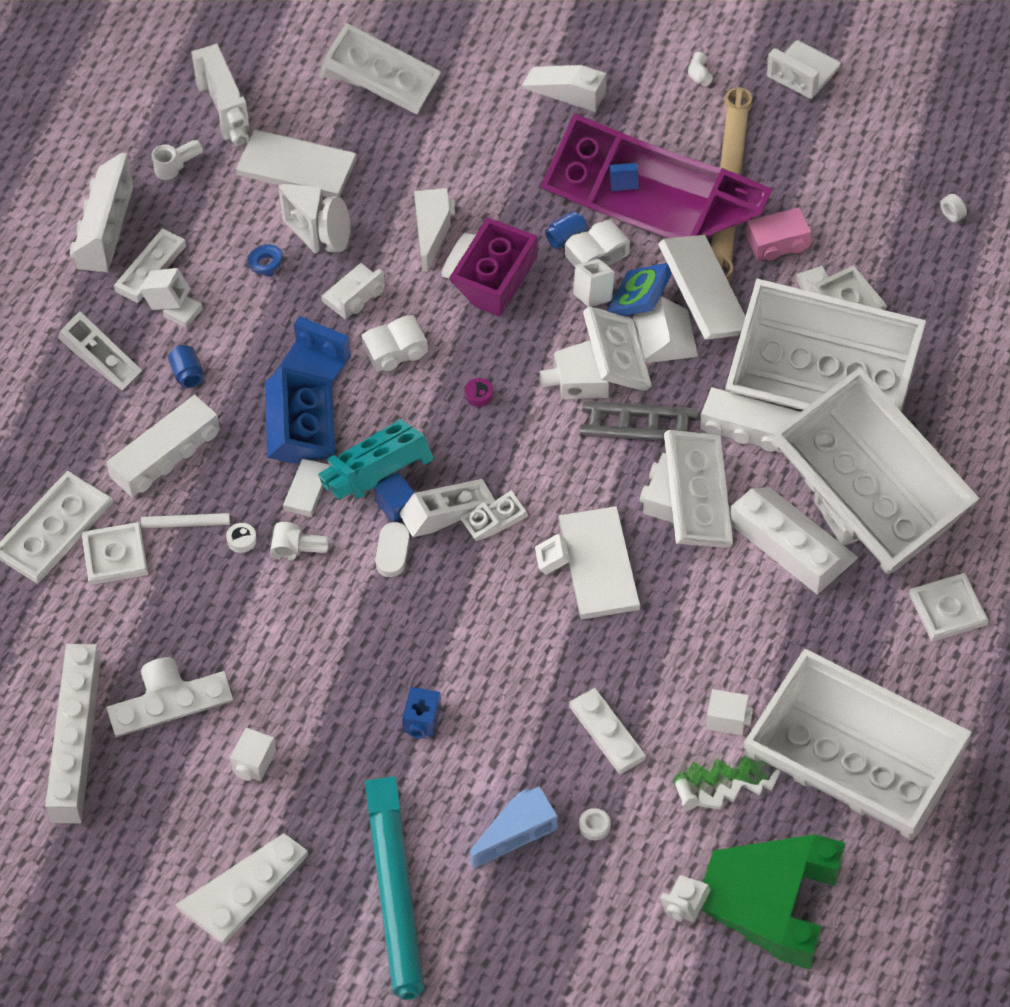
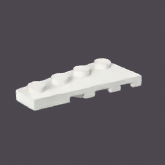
[176,833,308,945]

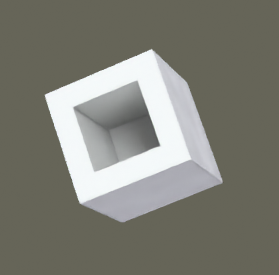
[573,259,614,307]
[140,268,190,310]
[706,689,753,735]
[230,728,276,782]

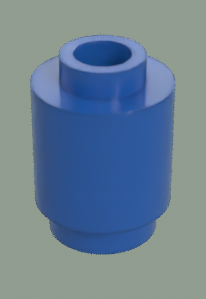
[545,211,588,249]
[168,345,203,388]

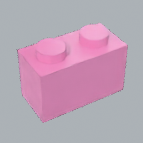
[746,207,811,262]

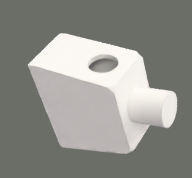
[540,340,609,399]

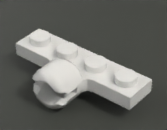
[106,657,233,738]

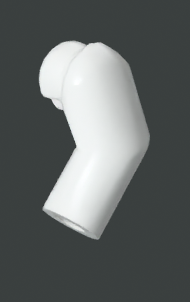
[688,52,713,87]

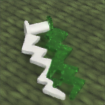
[672,755,780,811]

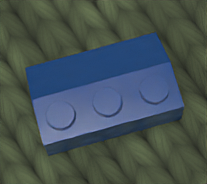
[265,367,335,463]

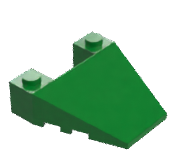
[701,834,846,970]

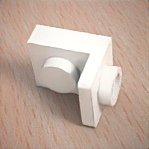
[660,875,710,922]

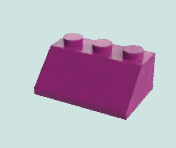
[449,217,538,317]

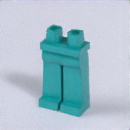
[318,419,434,500]

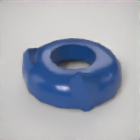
[247,244,283,277]

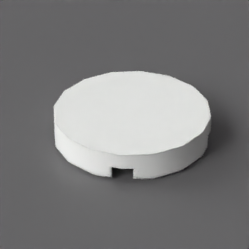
[318,197,350,252]

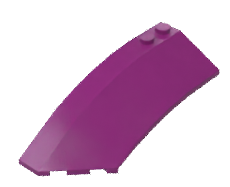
[540,113,773,238]

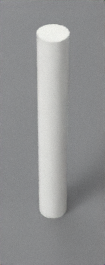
[141,513,230,528]

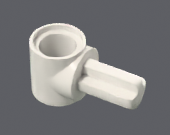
[152,140,203,180]
[270,522,329,560]

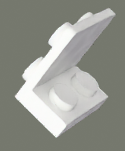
[767,40,840,99]

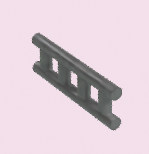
[580,401,698,441]

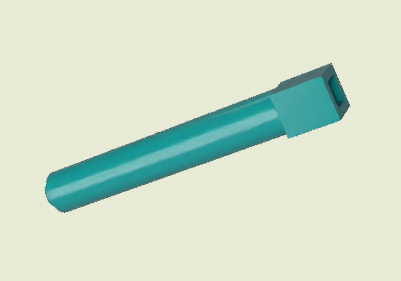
[365,776,425,1000]

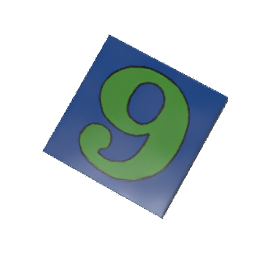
[607,263,672,316]

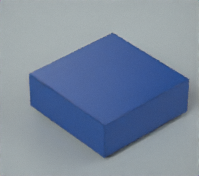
[610,163,639,191]

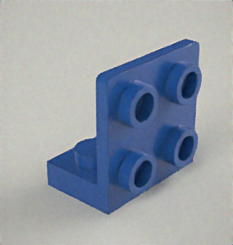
[275,316,351,385]

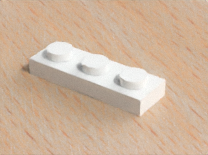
[114,228,186,303]
[569,688,646,775]

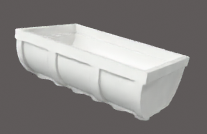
[725,279,926,412]
[771,367,980,574]
[744,648,972,840]

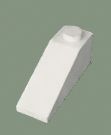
[522,65,606,112]
[414,188,455,272]
[58,311,142,391]
[399,479,495,537]

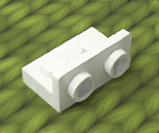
[321,263,385,319]

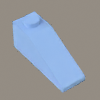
[470,786,557,869]

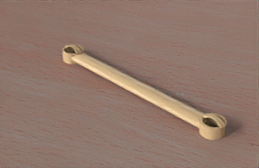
[711,87,752,282]

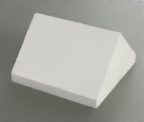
[278,184,324,253]
[632,296,698,363]

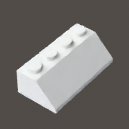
[70,153,133,272]
[730,487,858,595]

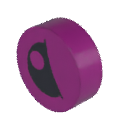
[464,378,493,407]

